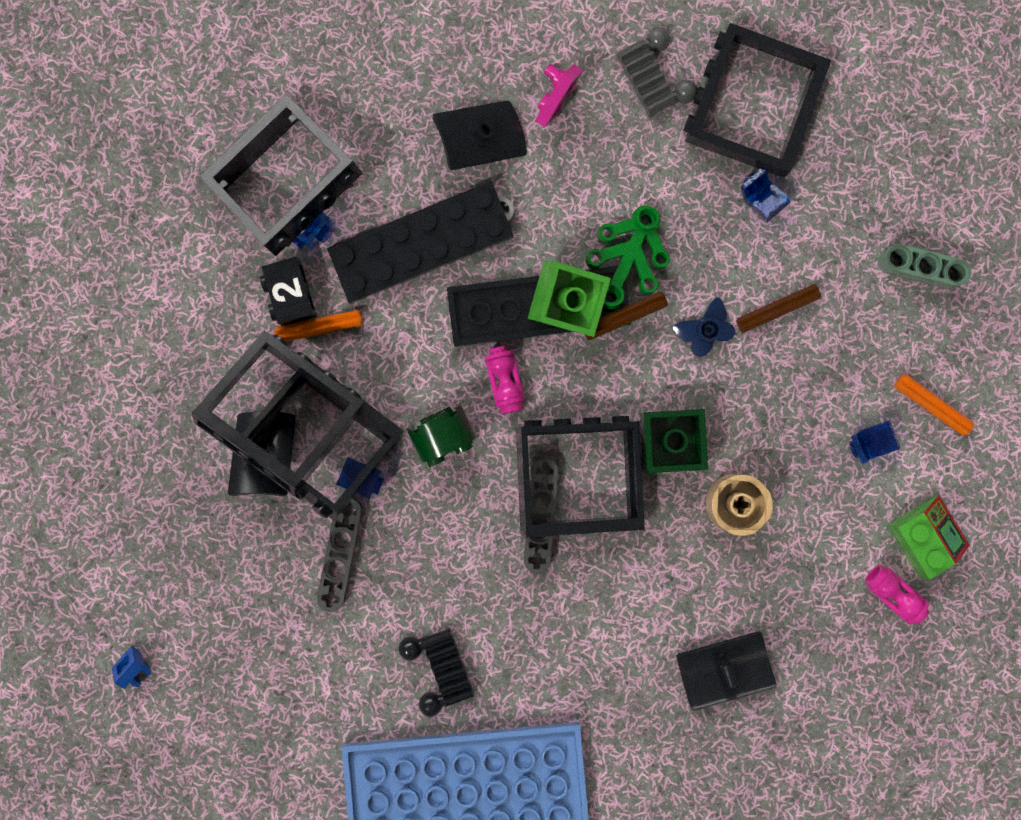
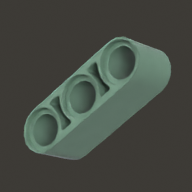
[878,244,971,289]

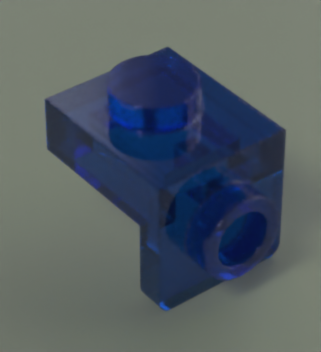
[741,167,790,222]
[292,212,335,250]
[849,420,901,464]
[336,457,384,499]

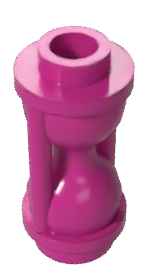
[485,346,525,414]
[865,565,929,624]

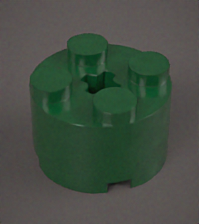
[406,404,476,467]

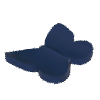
[672,298,735,357]

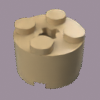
[706,473,773,536]

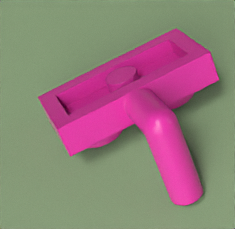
[535,64,583,128]

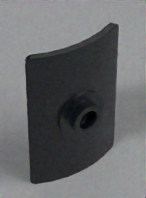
[432,101,527,170]
[228,411,296,497]
[676,631,777,711]

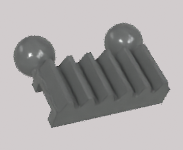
[616,27,698,118]

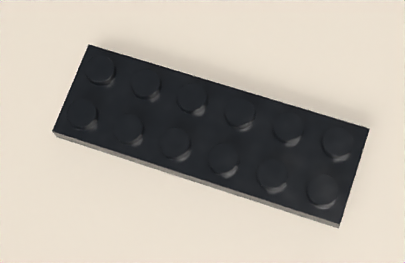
[327,181,514,304]
[447,266,631,347]

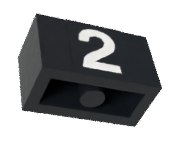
[260,257,317,326]

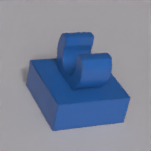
[112,646,151,689]

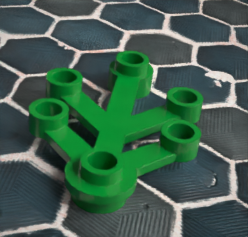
[585,206,670,309]

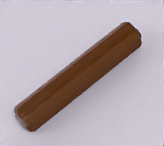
[736,284,821,333]
[585,292,668,340]

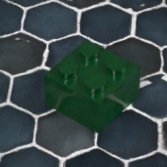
[640,409,708,473]

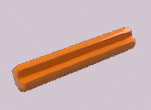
[275,310,363,342]
[894,374,974,435]

